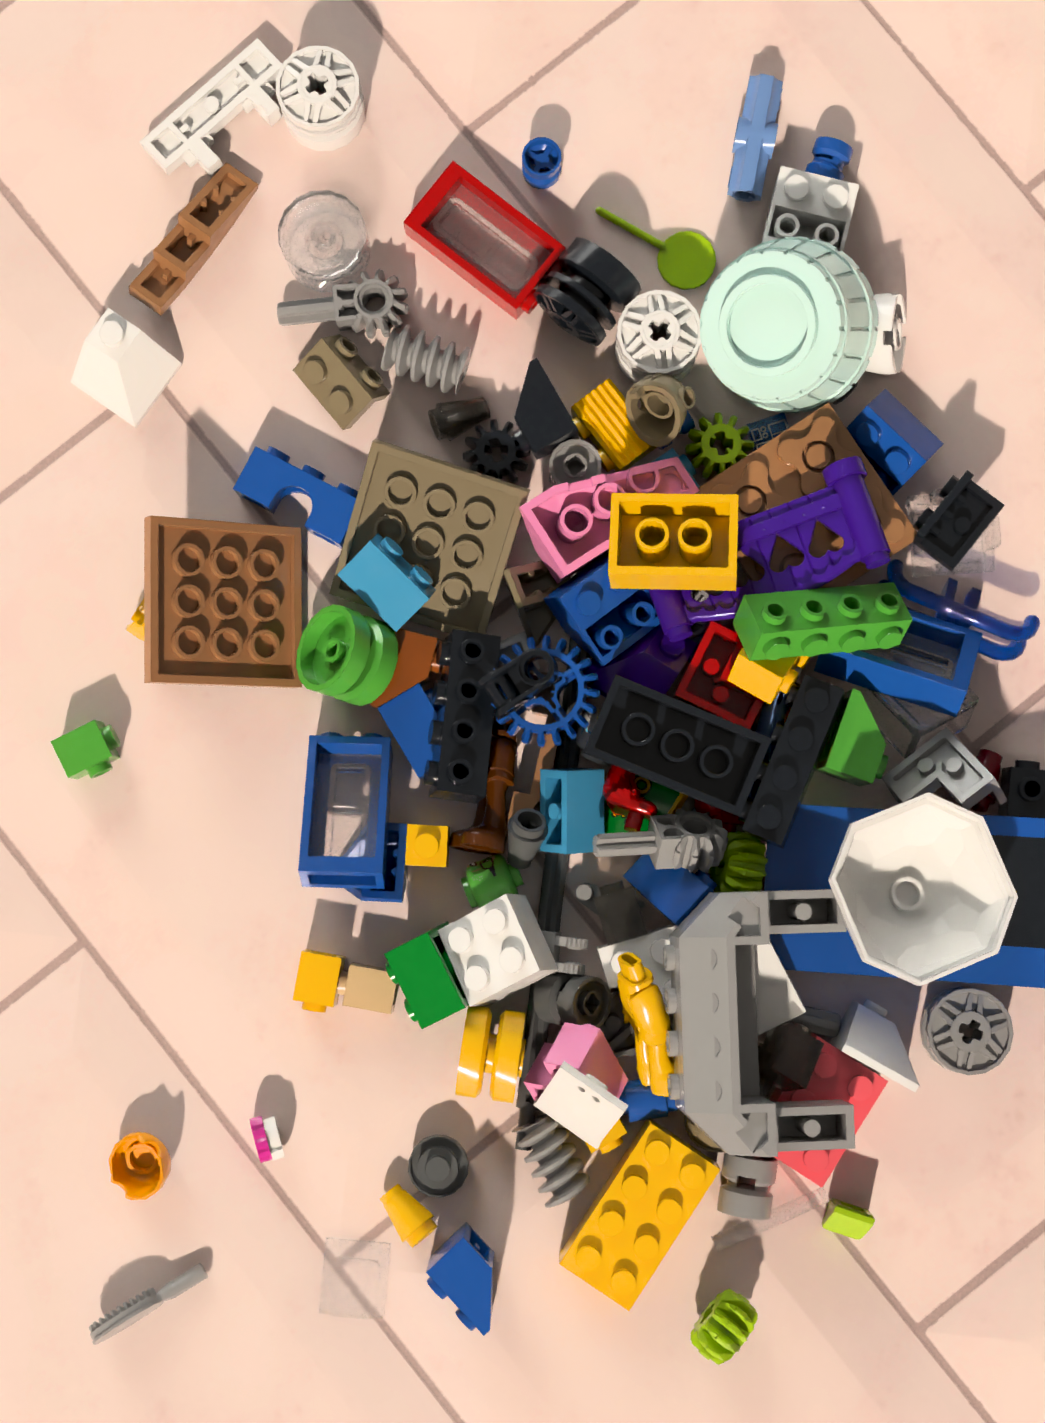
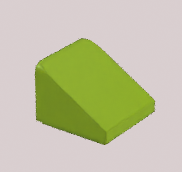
[822,1198,875,1240]

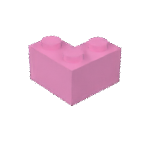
[523,1022,628,1100]

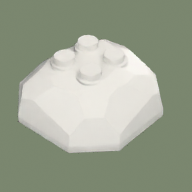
[828,792,1018,986]

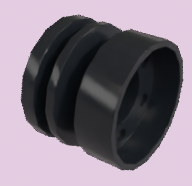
[533,237,642,346]

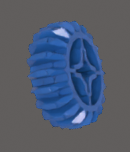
[491,635,600,747]

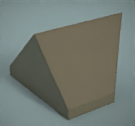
[503,561,571,646]

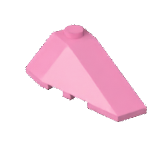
[519,456,700,584]

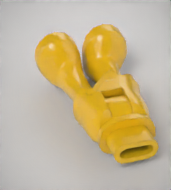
[617,952,674,1097]

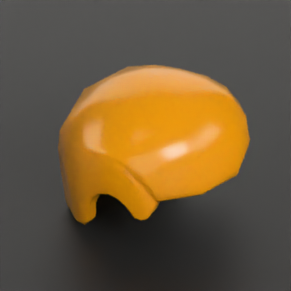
[109,1132,171,1200]

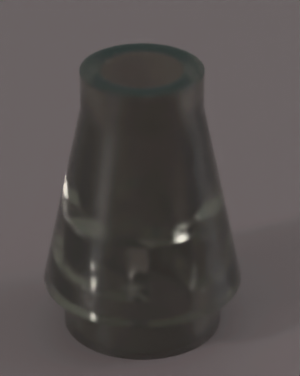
[428,396,491,441]

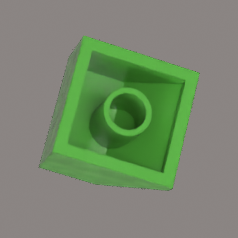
[815,688,889,787]

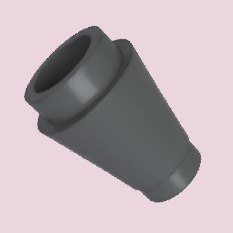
[507,808,548,869]

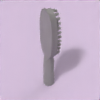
[89,1263,208,1345]

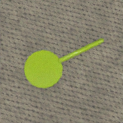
[595,207,716,290]

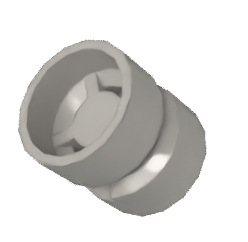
[549,439,601,486]
[717,1152,778,1220]

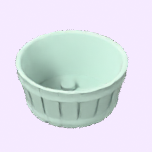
[700,236,878,414]

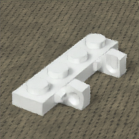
[140,38,283,177]

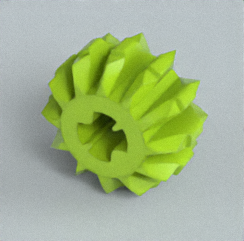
[685,412,754,479]
[707,831,768,892]
[690,1289,758,1365]

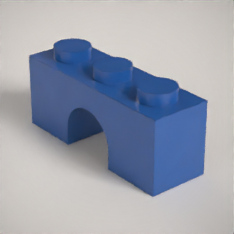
[233,446,358,549]

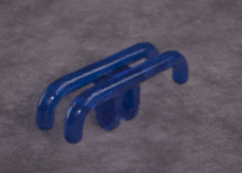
[877,559,1040,661]

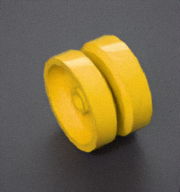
[455,1006,526,1103]

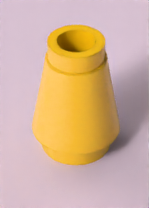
[380,1184,438,1248]

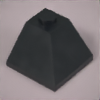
[512,358,579,460]

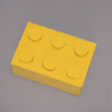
[608,493,739,591]

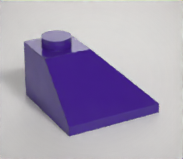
[583,624,698,698]

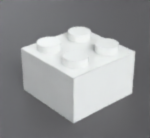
[437,894,559,1006]

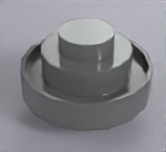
[408,1135,469,1197]

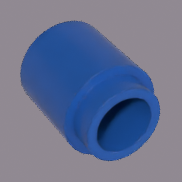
[619,1079,678,1123]

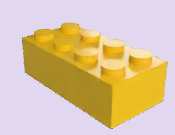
[559,1119,721,1311]

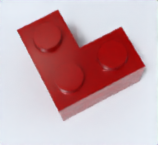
[673,621,764,729]

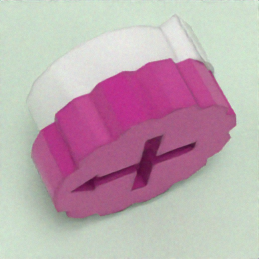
[249,1116,285,1163]

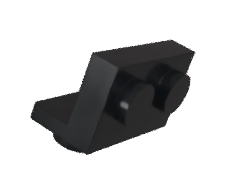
[912,470,1005,572]

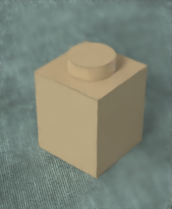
[337,962,399,1014]

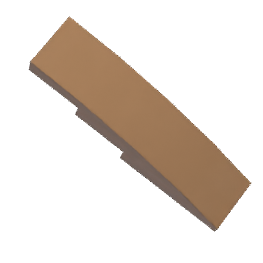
[129,162,258,316]

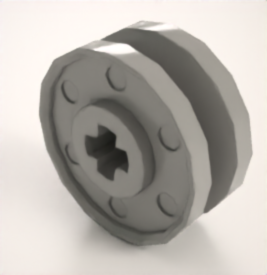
[920,987,1014,1075]

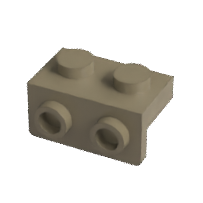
[293,334,390,430]

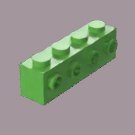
[733,582,913,661]

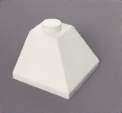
[71,308,182,428]
[829,999,920,1093]

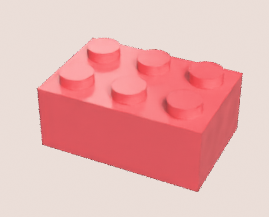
[769,1032,888,1187]

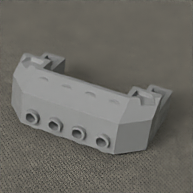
[663,889,855,1157]

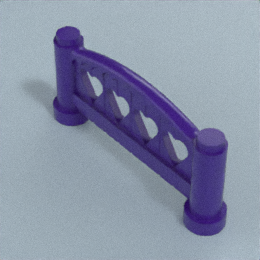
[648,456,891,642]

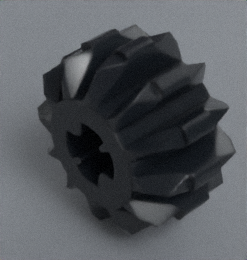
[462,419,531,484]

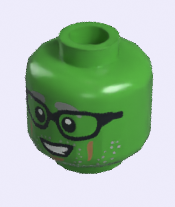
[461,854,524,908]

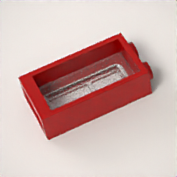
[403,161,566,320]

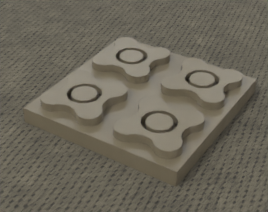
[329,439,530,634]

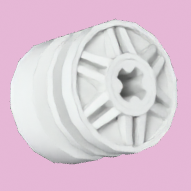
[276,46,365,151]
[615,290,701,383]

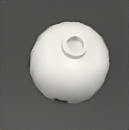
[865,293,906,375]

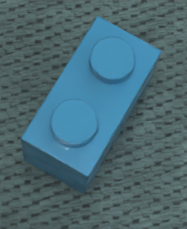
[337,533,436,632]
[540,768,605,854]

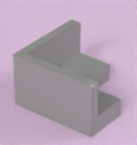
[882,727,1007,810]

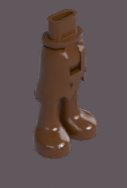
[449,715,517,855]

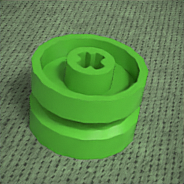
[296,604,398,706]

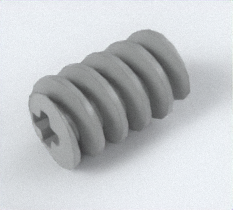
[381,324,470,395]
[512,1114,590,1208]

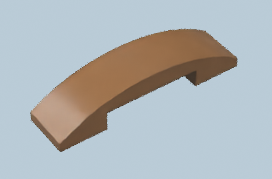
[506,672,557,832]

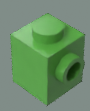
[50,720,121,779]

